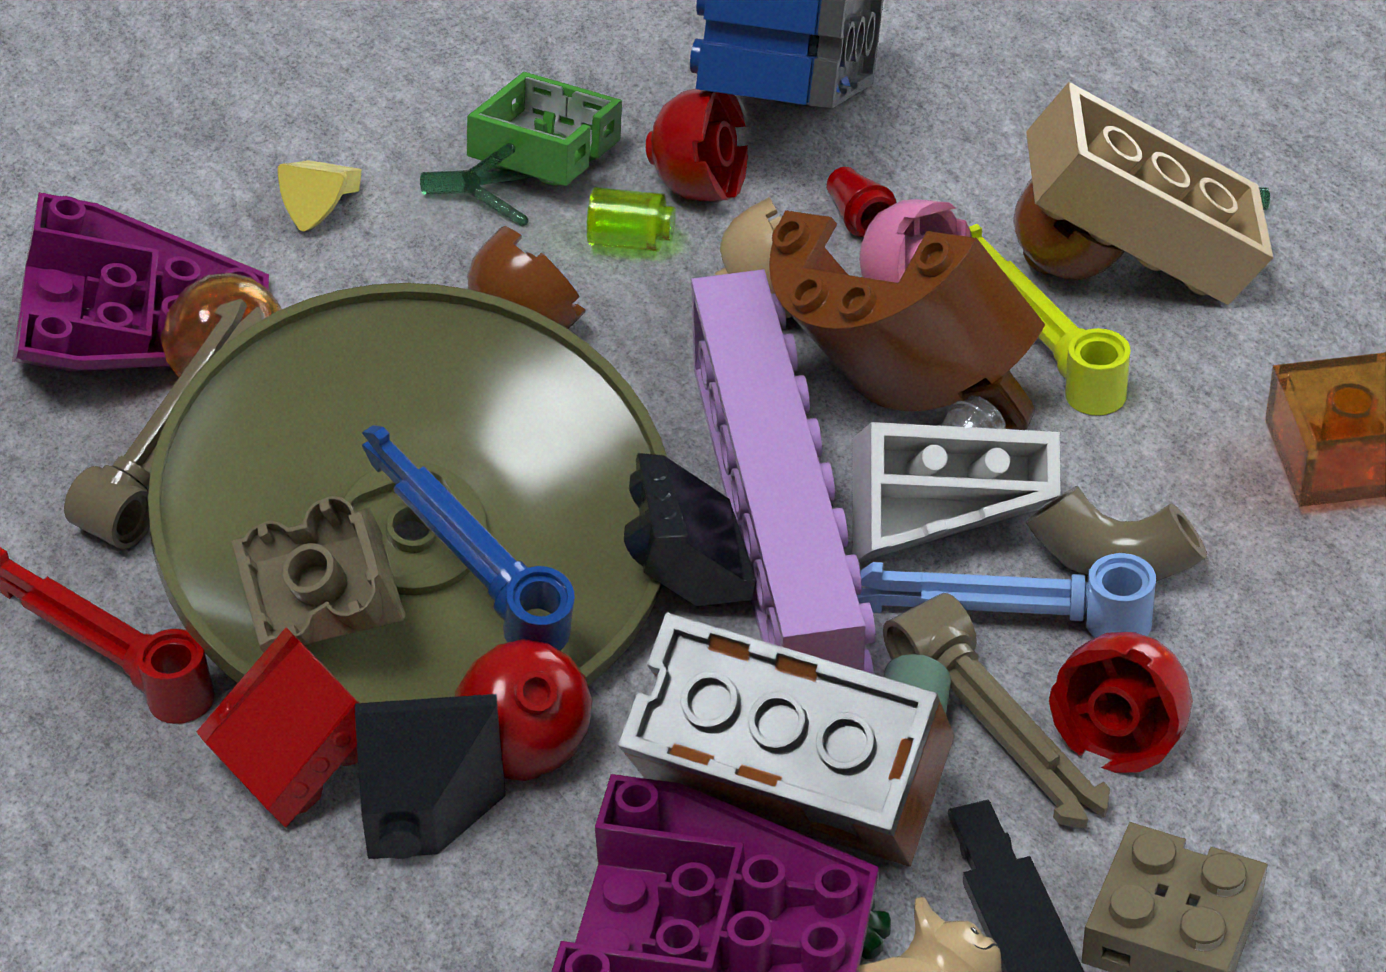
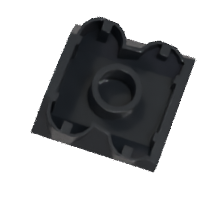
[623,453,756,606]

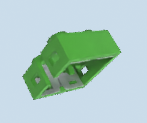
[467,72,622,186]

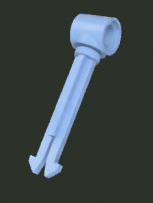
[857,553,1156,638]

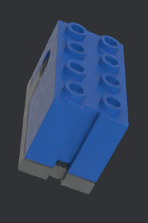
[690,0,884,109]

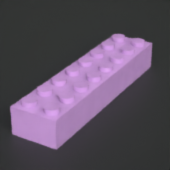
[691,269,876,674]

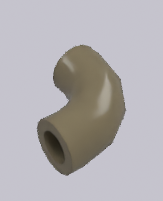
[1026,486,1207,582]

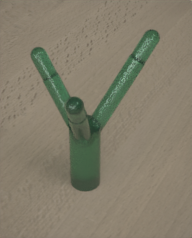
[420,143,534,226]

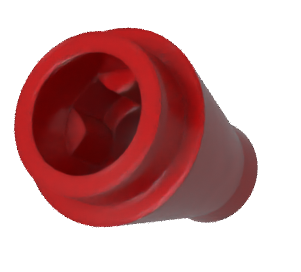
[826,167,896,237]

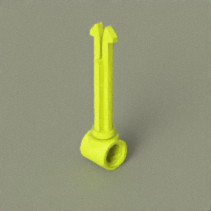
[969,224,1131,415]

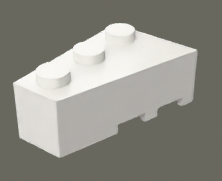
[852,422,1060,563]

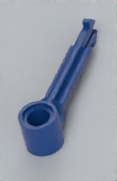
[362,425,575,651]

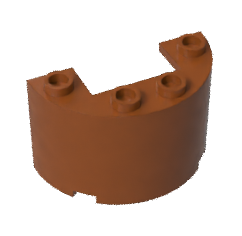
[769,210,1045,412]

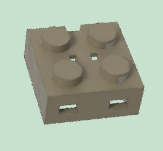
[1081,822,1268,972]

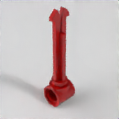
[0,547,215,724]

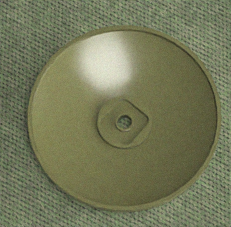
[148,283,667,703]

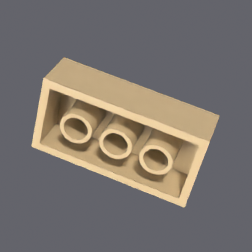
[1026,82,1274,305]

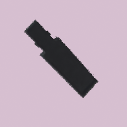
[948,799,1084,972]

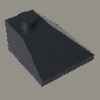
[355,694,506,859]

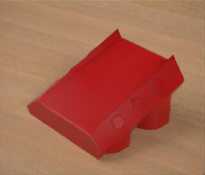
[196,627,359,828]

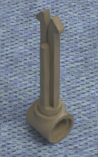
[64,299,264,549]
[883,593,1110,829]

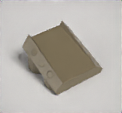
[231,496,406,653]

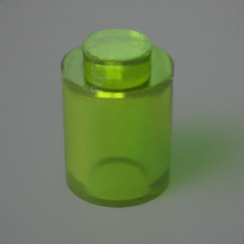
[587,187,676,252]

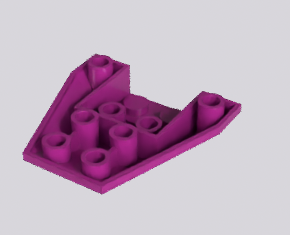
[12,192,269,372]
[551,774,879,972]

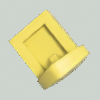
[278,160,362,231]

